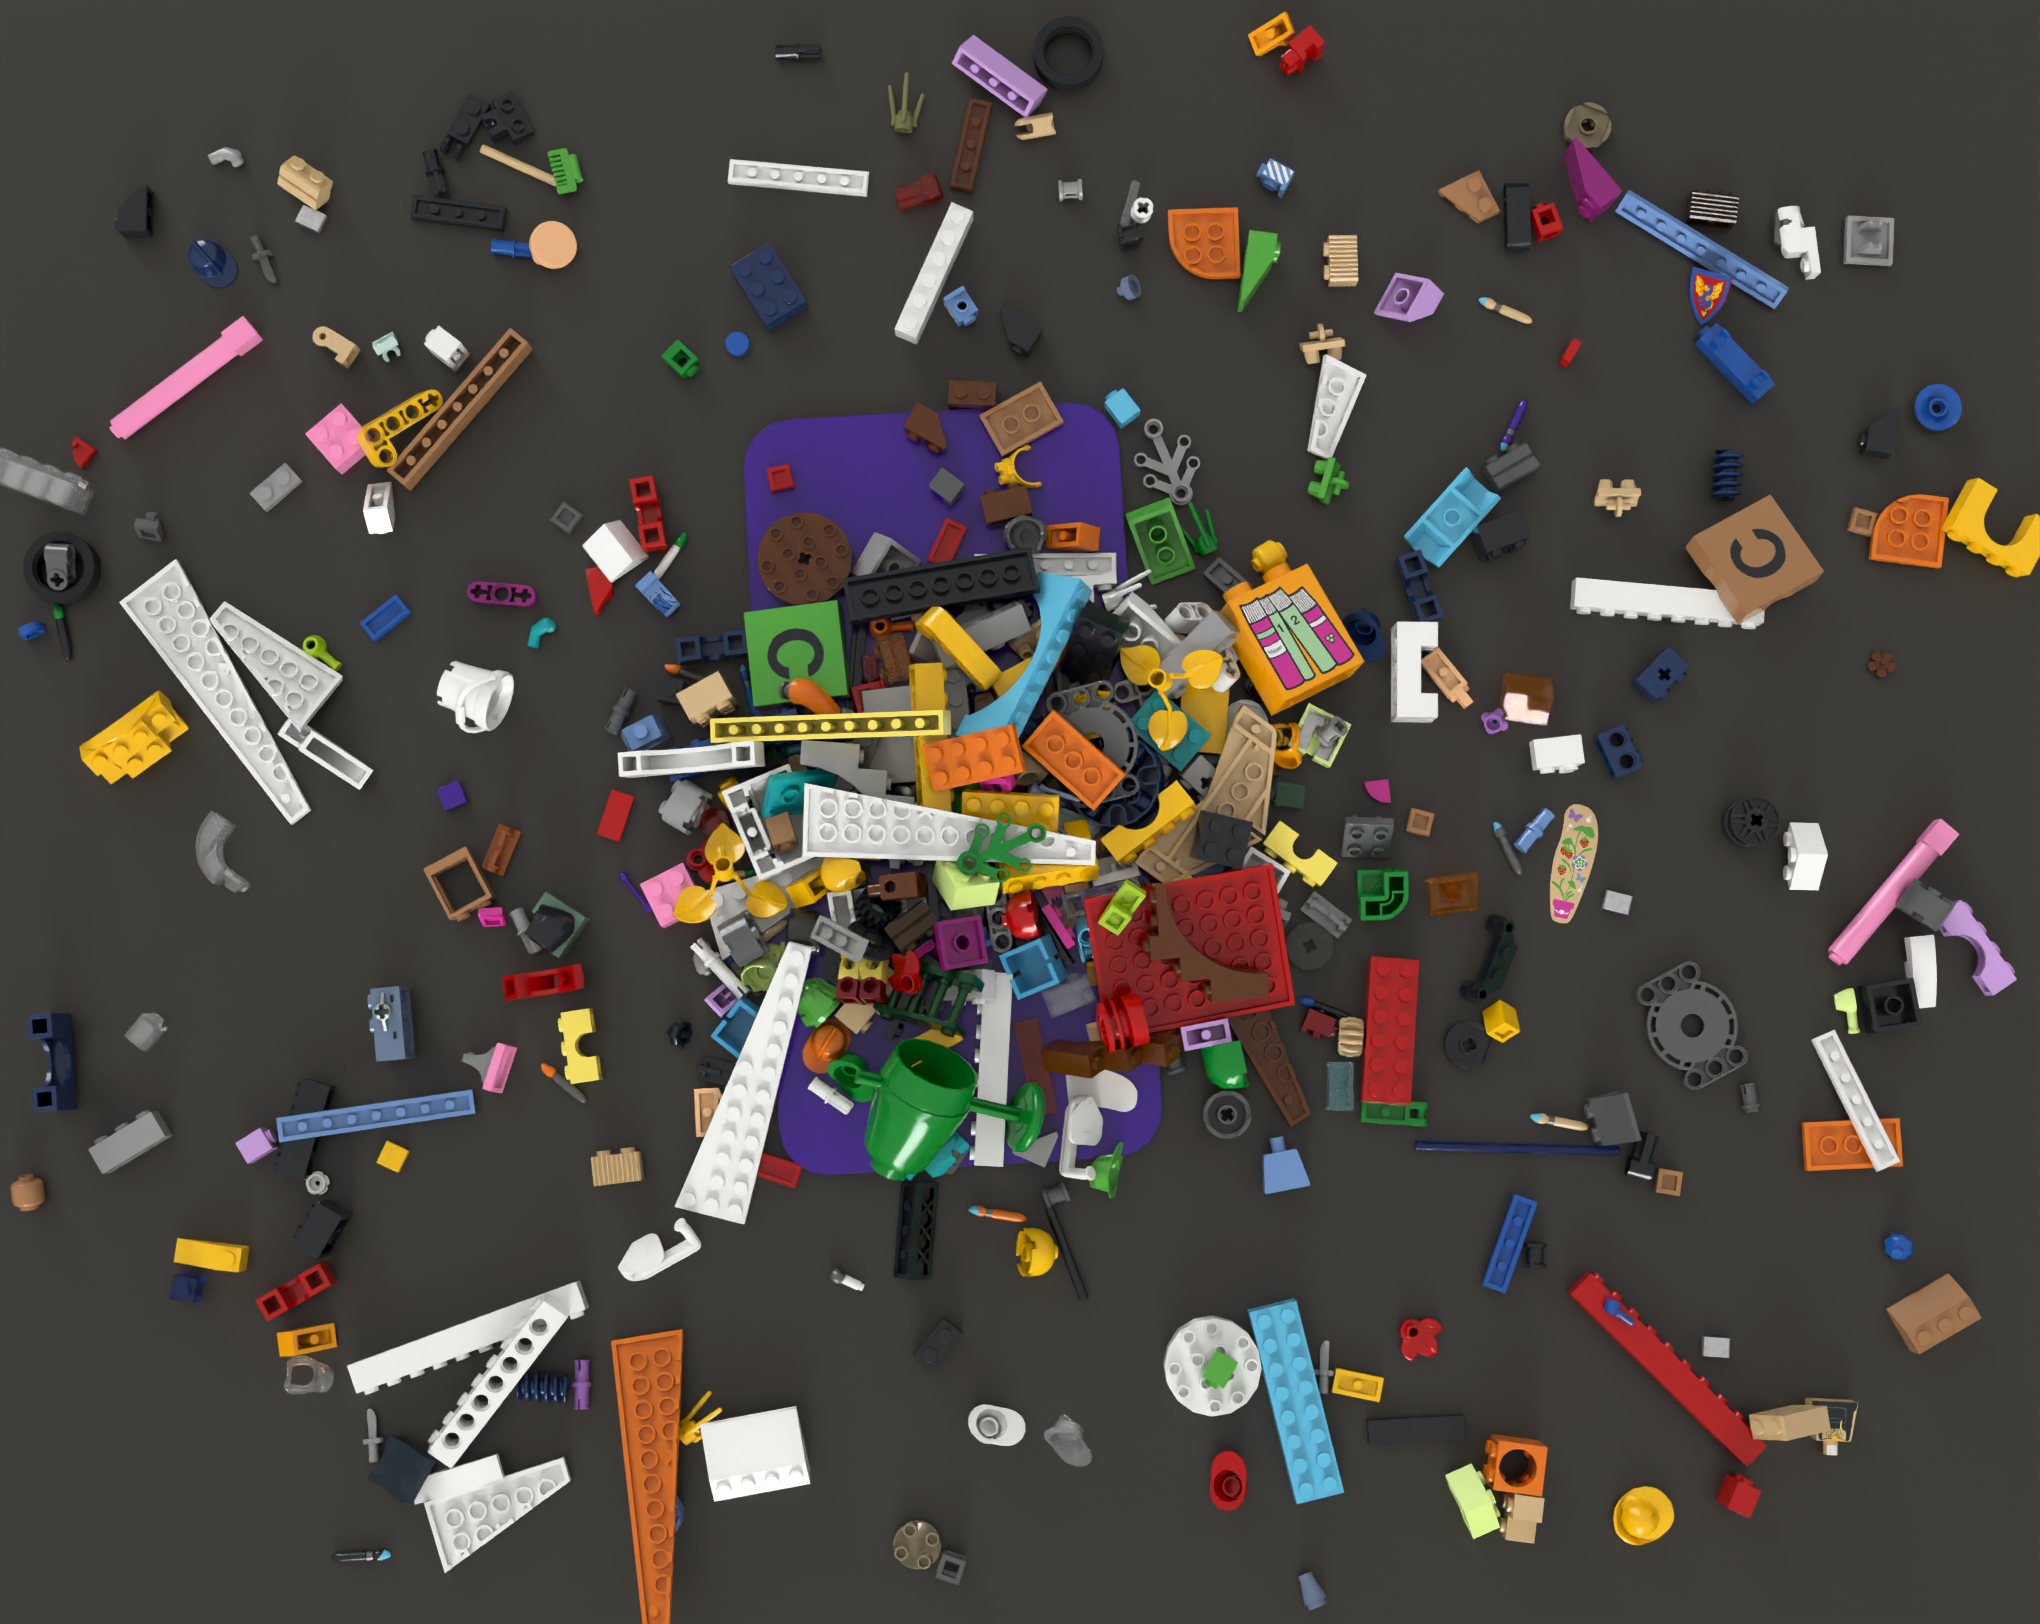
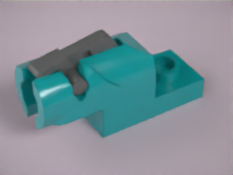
[901,1131,970,1181]

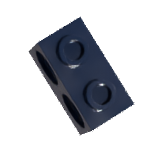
[1593,724,1643,781]

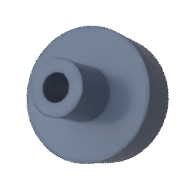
[1117,275,1141,300]

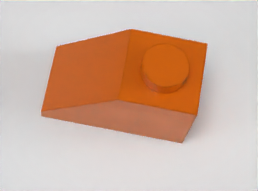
[1045,522,1100,552]

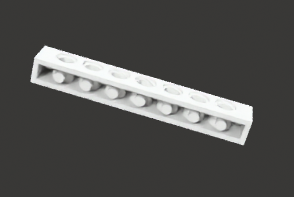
[427,1293,570,1468]

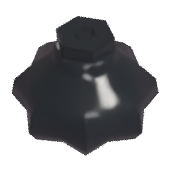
[666,1019,693,1049]

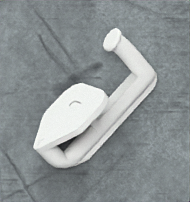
[1059,1095,1103,1180]
[618,1218,701,1281]

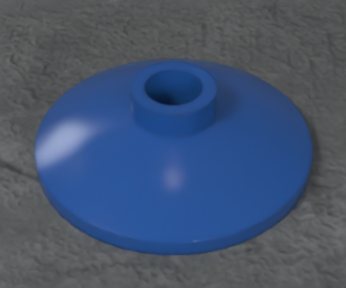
[1914,384,1962,431]

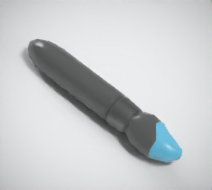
[1493,822,1523,875]

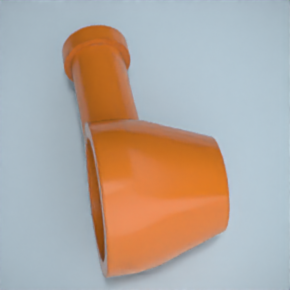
[869,619,914,640]

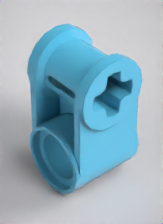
[1074,916,1093,964]

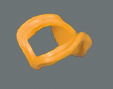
[1272,722,1302,769]

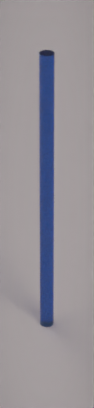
[1415,1141,1620,1156]

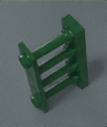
[873,960,985,1038]

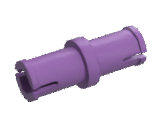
[572,1360,592,1410]

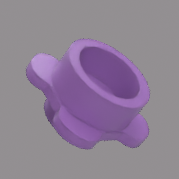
[1481,708,1509,734]

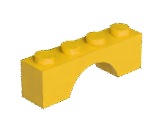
[1100,780,1197,866]

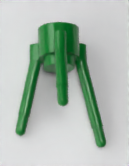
[1180,502,1219,557]

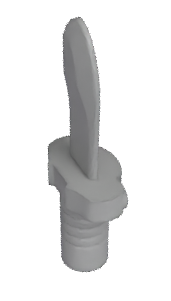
[1314,1340,1335,1394]
[363,1408,384,1463]

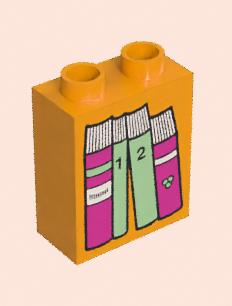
[1220,563,1365,716]

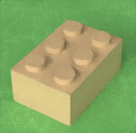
[676,671,739,728]

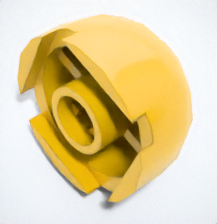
[1016,1228,1058,1277]

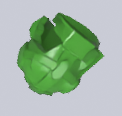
[797,977,841,1028]

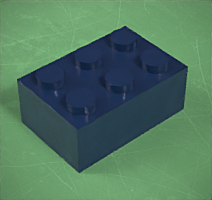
[729,243,808,332]

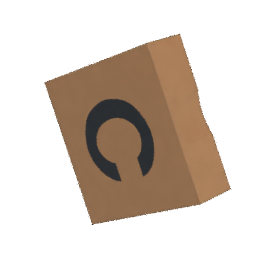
[1685,494,1824,625]

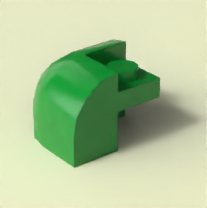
[1356,867,1409,921]
[1201,1040,1249,1090]

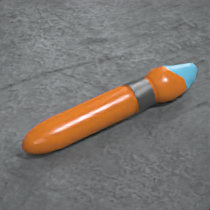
[968,1205,1027,1222]

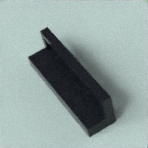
[893,1181,939,1280]

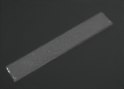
[1120,180,1140,227]

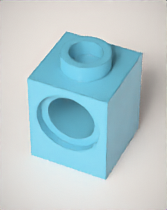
[1104,388,1140,429]

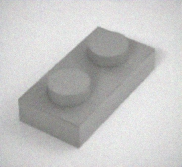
[250,463,303,512]

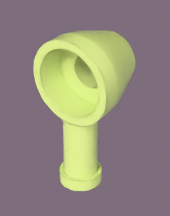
[1834,988,1860,1034]

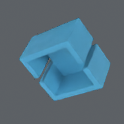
[999,934,1069,1000]
[710,996,760,1058]

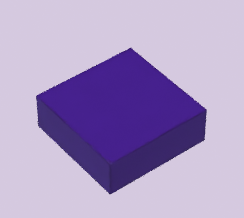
[436,780,468,812]

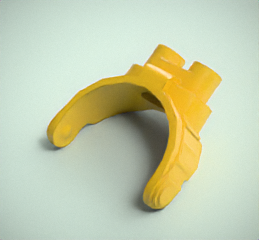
[995,445,1042,489]

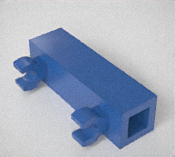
[1695,323,1775,405]

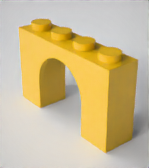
[1941,478,2040,578]
[996,819,1098,894]

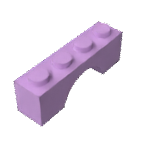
[1939,900,2017,996]

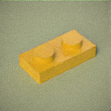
[1331,1367,1384,1402]

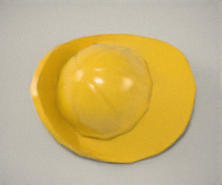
[1613,1486,1674,1545]

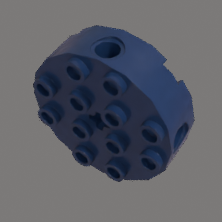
[1068,735,1165,828]

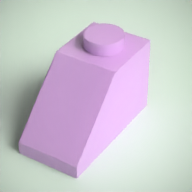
[1180,1018,1232,1051]

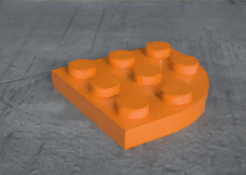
[1167,207,1241,279]
[1868,494,1949,569]

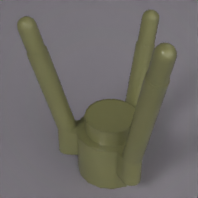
[888,72,925,133]

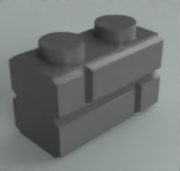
[1482,443,1540,494]

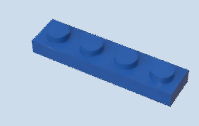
[1481,1194,1538,1293]

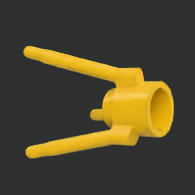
[679,1391,722,1445]

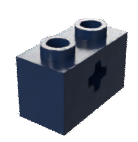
[1631,646,1689,702]

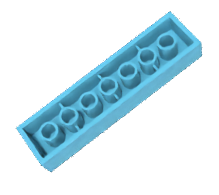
[1247,1298,1344,1504]

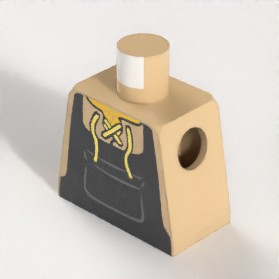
[1805,1398,1858,1455]

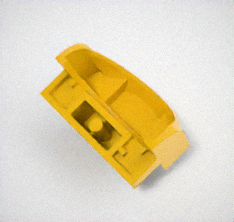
[79,690,189,784]

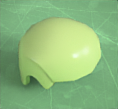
[741,957,777,992]

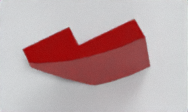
[585,567,614,615]

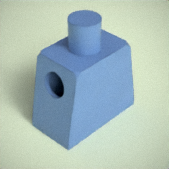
[621,715,672,752]
[1262,1136,1310,1194]

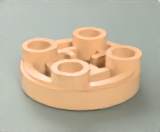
[529,221,577,269]

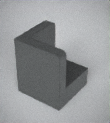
[929,467,965,507]

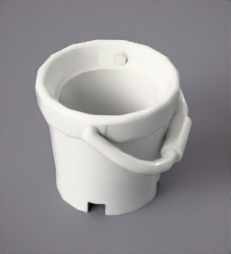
[437,661,514,733]

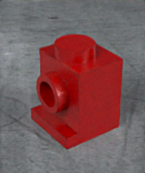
[1531,202,1563,242]

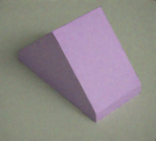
[704,983,750,1018]

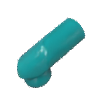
[527,618,556,649]

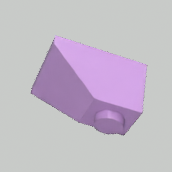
[1374,273,1444,322]

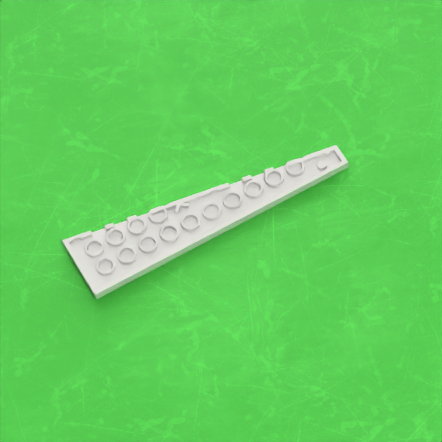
[119,559,311,825]
[802,783,1096,865]

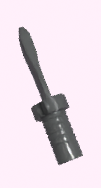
[250,235,276,283]

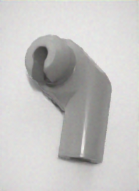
[208,147,244,167]

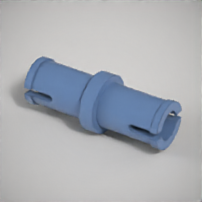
[1514,807,1555,854]

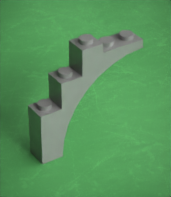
[800,740,919,869]

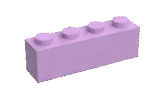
[952,35,1048,118]

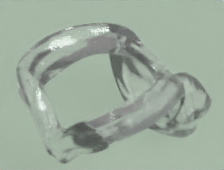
[284,1356,334,1394]

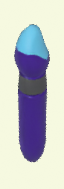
[1500,399,1527,451]

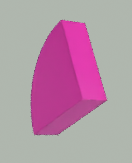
[1364,779,1391,804]

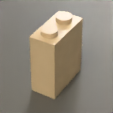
[1749,1405,1831,1441]

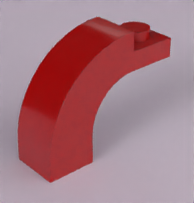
[502,964,584,1001]

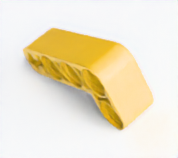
[357,389,443,468]
[915,607,1002,691]

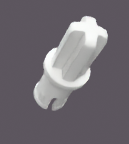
[808,1076,854,1115]

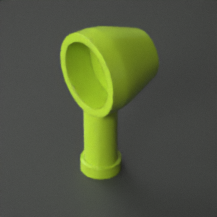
[302,635,342,672]

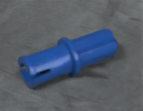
[491,238,533,258]

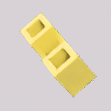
[1261,821,1338,888]
[558,1008,603,1084]

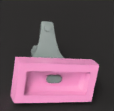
[461,1043,517,1093]

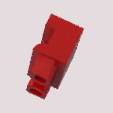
[1279,25,1325,77]

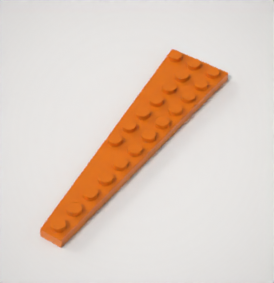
[611,1329,684,1624]

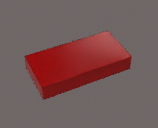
[927,517,968,563]
[597,790,635,842]
[757,1152,803,1189]

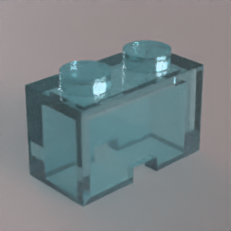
[1326,1062,1354,1111]

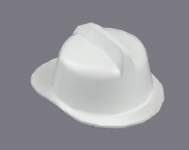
[968,1404,1026,1446]

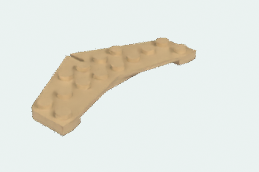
[1133,705,1277,883]

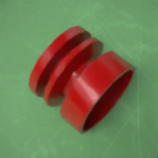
[1096,993,1150,1053]

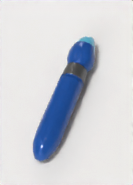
[740,665,757,717]

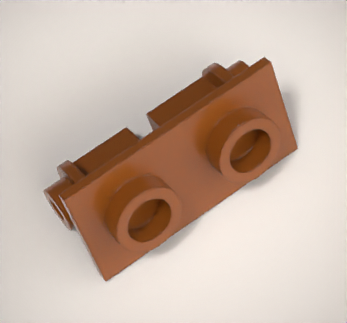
[481,824,521,876]

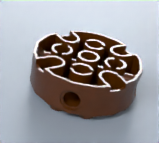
[757,512,853,606]

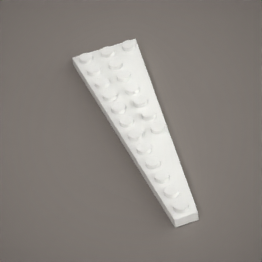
[675,941,813,1224]

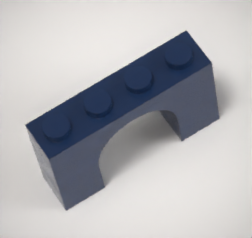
[27,1013,77,1113]

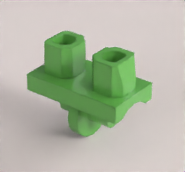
[1308,457,1349,505]

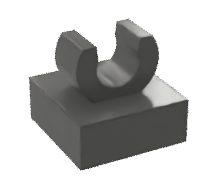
[134,511,164,542]

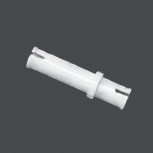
[690,937,750,1000]

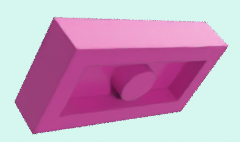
[1041,904,1077,949]

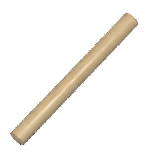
[480,144,563,187]

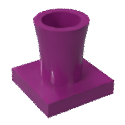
[929,915,989,971]

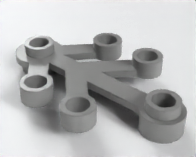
[1134,419,1200,506]

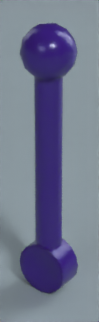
[619,872,653,913]

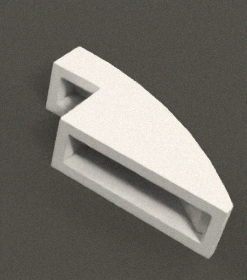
[277,718,373,790]

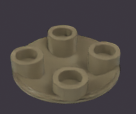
[893,1520,942,1570]

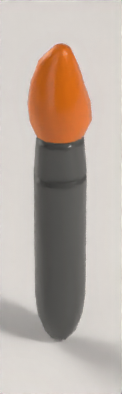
[664,664,708,682]
[541,1063,587,1103]

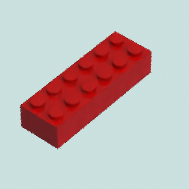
[1359,956,1419,1106]

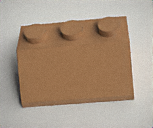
[1886,1273,1981,1354]

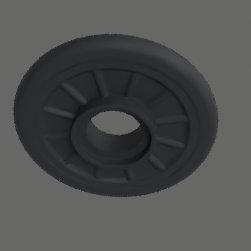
[847,920,895,962]

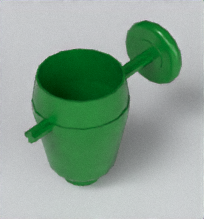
[854,1038,1045,1180]

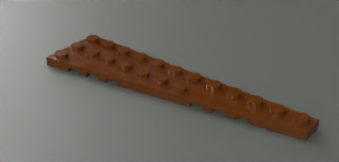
[1142,875,1311,1127]

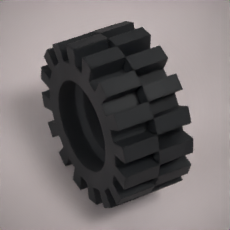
[854,888,901,931]

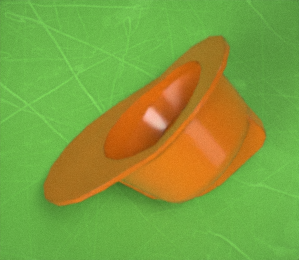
[803,1019,851,1074]

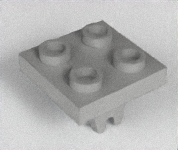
[1843,216,1894,266]

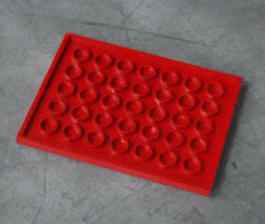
[1083,863,1295,1038]

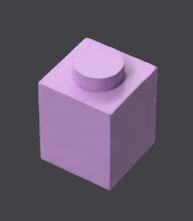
[235,1127,278,1164]

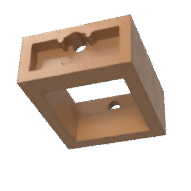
[423,846,496,922]

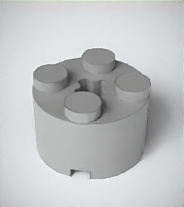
[658,780,712,835]

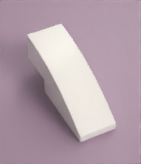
[1904,935,1937,1008]

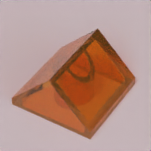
[1500,672,1554,726]
[1425,872,1478,916]

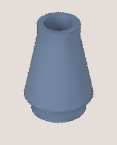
[1298,1571,1327,1611]

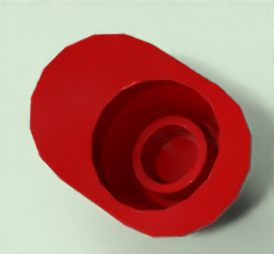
[1210,1451,1248,1511]

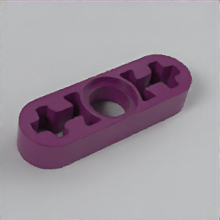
[467,581,537,608]

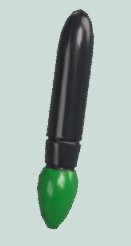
[53,603,72,660]

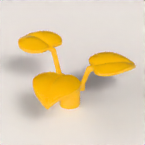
[1120,645,1223,751]
[673,823,788,923]

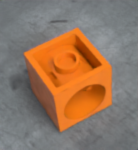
[1482,1434,1548,1497]

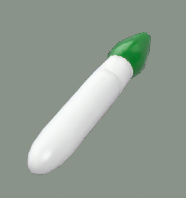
[653,532,687,580]

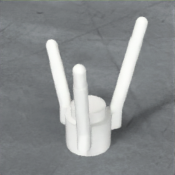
[1102,569,1157,611]

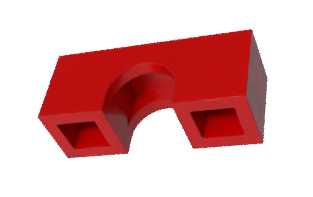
[629,475,669,554]
[255,1261,338,1321]

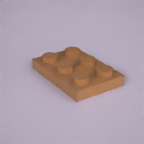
[979,381,1064,458]

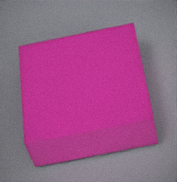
[478,907,507,927]

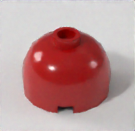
[1001,890,1041,940]

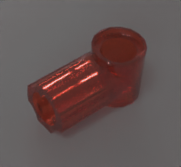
[894,174,944,210]

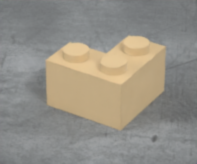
[1498,1492,1545,1544]

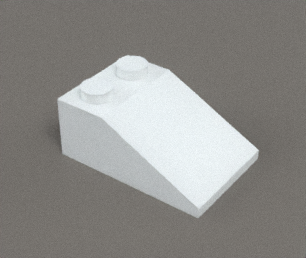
[1113,591,1181,662]

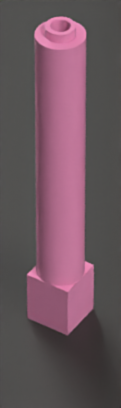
[109,316,263,440]
[1828,819,1959,965]

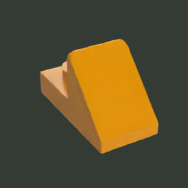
[1248,12,1295,57]

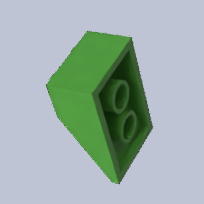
[1237,230,1281,312]
[1126,497,1196,585]

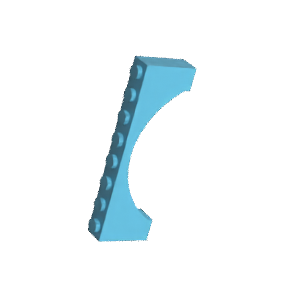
[955,572,1093,738]

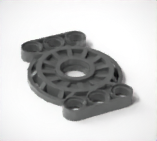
[1046,680,1141,808]
[1635,961,1748,1090]

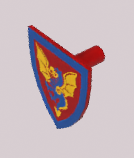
[1689,267,1733,326]

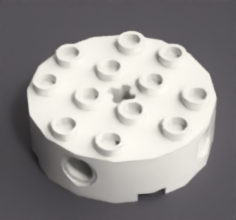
[1163,1315,1262,1417]

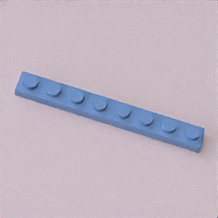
[1615,190,1789,309]
[276,1089,476,1142]

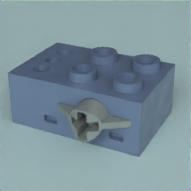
[367,986,416,1061]

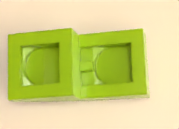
[1098,879,1146,936]

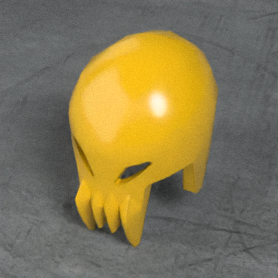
[820,857,880,893]

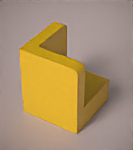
[1482,1000,1521,1043]

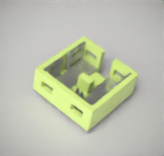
[1286,703,1352,769]

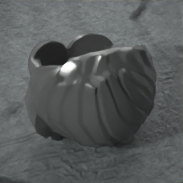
[1004,515,1048,554]

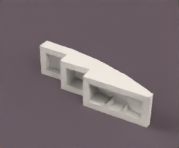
[414,1453,505,1504]

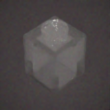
[124,1012,168,1051]

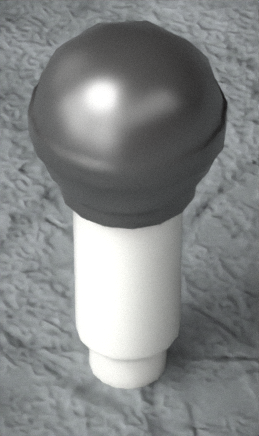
[829,1267,865,1291]

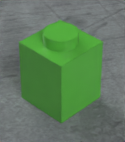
[1201,1348,1238,1389]

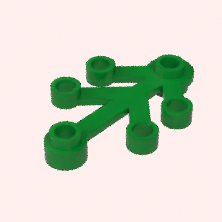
[957,813,1046,883]

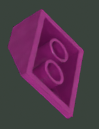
[1564,137,1622,222]

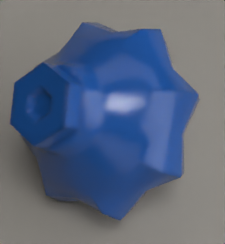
[1884,1233,1914,1260]

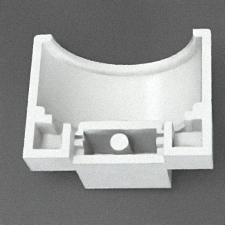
[722,764,813,882]

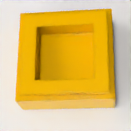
[376,1140,410,1173]

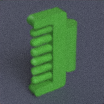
[548,148,583,194]

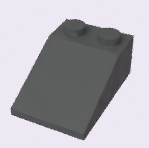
[1584,1091,1642,1146]

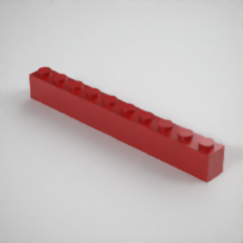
[1567,1271,1767,1467]

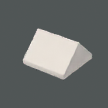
[582,520,649,583]

